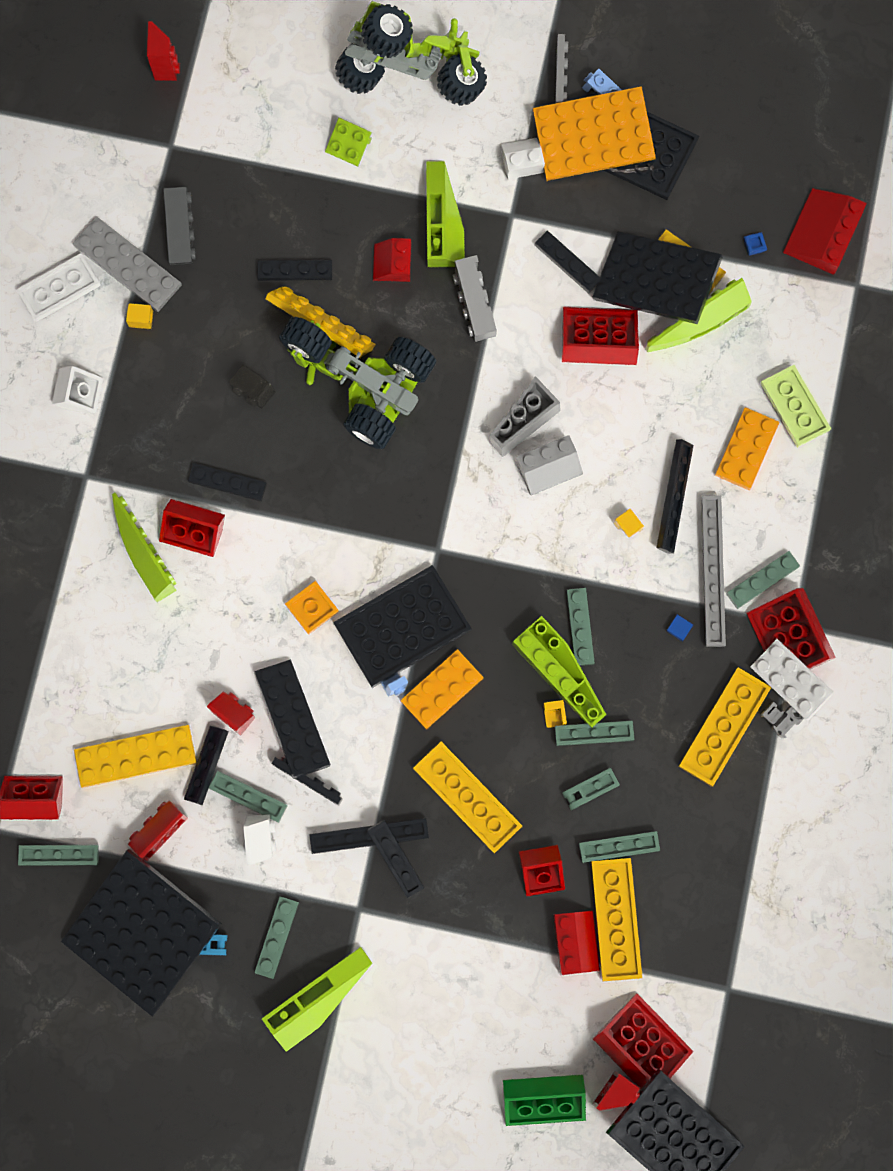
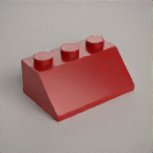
[147,21,180,81]
[159,499,225,557]
[0,776,63,820]
[128,801,188,861]
[553,911,600,975]
[592,1071,640,1111]

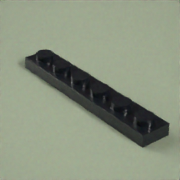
[656,439,694,554]
[309,818,429,854]

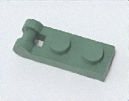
[562,768,620,811]

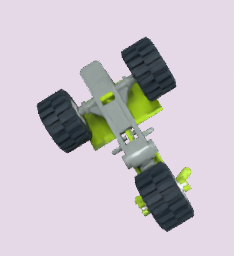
[335,1,487,106]
[279,317,436,449]

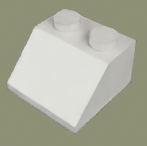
[501,138,545,179]
[52,366,103,414]
[244,814,276,865]

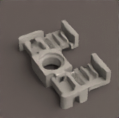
[760,702,804,738]

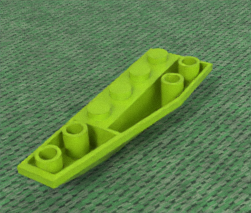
[426,161,465,267]
[645,278,752,352]
[112,493,177,603]
[512,616,606,728]
[262,947,373,1052]

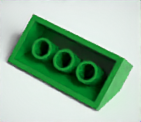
[503,1075,586,1126]

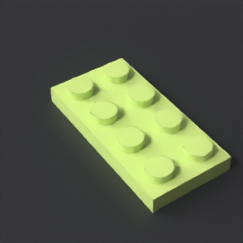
[760,365,831,448]

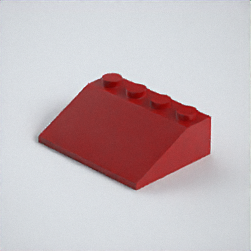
[783,188,867,275]
[562,307,639,365]
[747,588,836,669]
[593,993,694,1089]

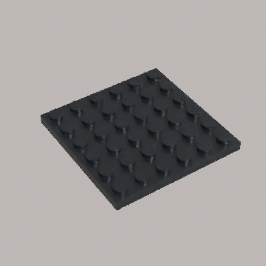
[61,849,222,1017]

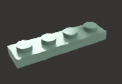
[726,551,800,609]
[567,588,595,666]
[555,721,634,746]
[209,771,288,823]
[579,831,660,863]
[18,845,99,866]
[255,897,299,979]

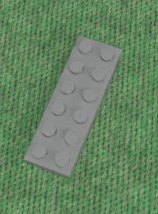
[72,217,182,312]

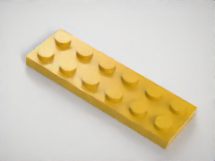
[265,286,376,358]
[678,667,771,787]
[74,725,197,788]
[413,741,522,854]
[591,858,642,982]

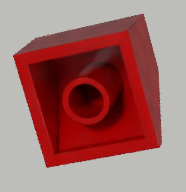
[373,238,411,282]
[206,691,255,736]
[519,845,565,896]

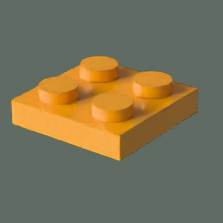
[285,581,339,635]

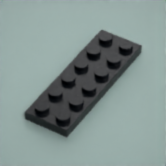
[254,659,331,779]

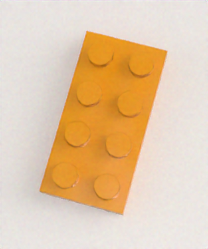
[715,407,780,491]
[400,649,484,730]

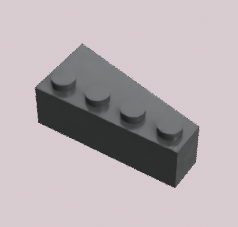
[164,187,196,265]

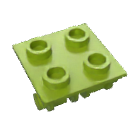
[325,118,372,167]

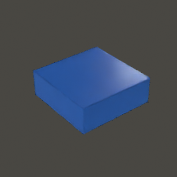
[743,232,767,256]
[667,614,693,642]

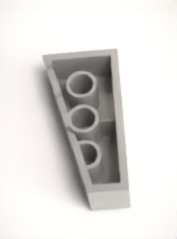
[452,255,497,342]
[490,376,560,457]

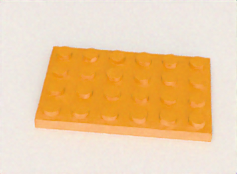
[533,86,656,181]

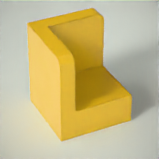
[126,303,153,329]
[614,509,644,537]
[543,700,567,728]

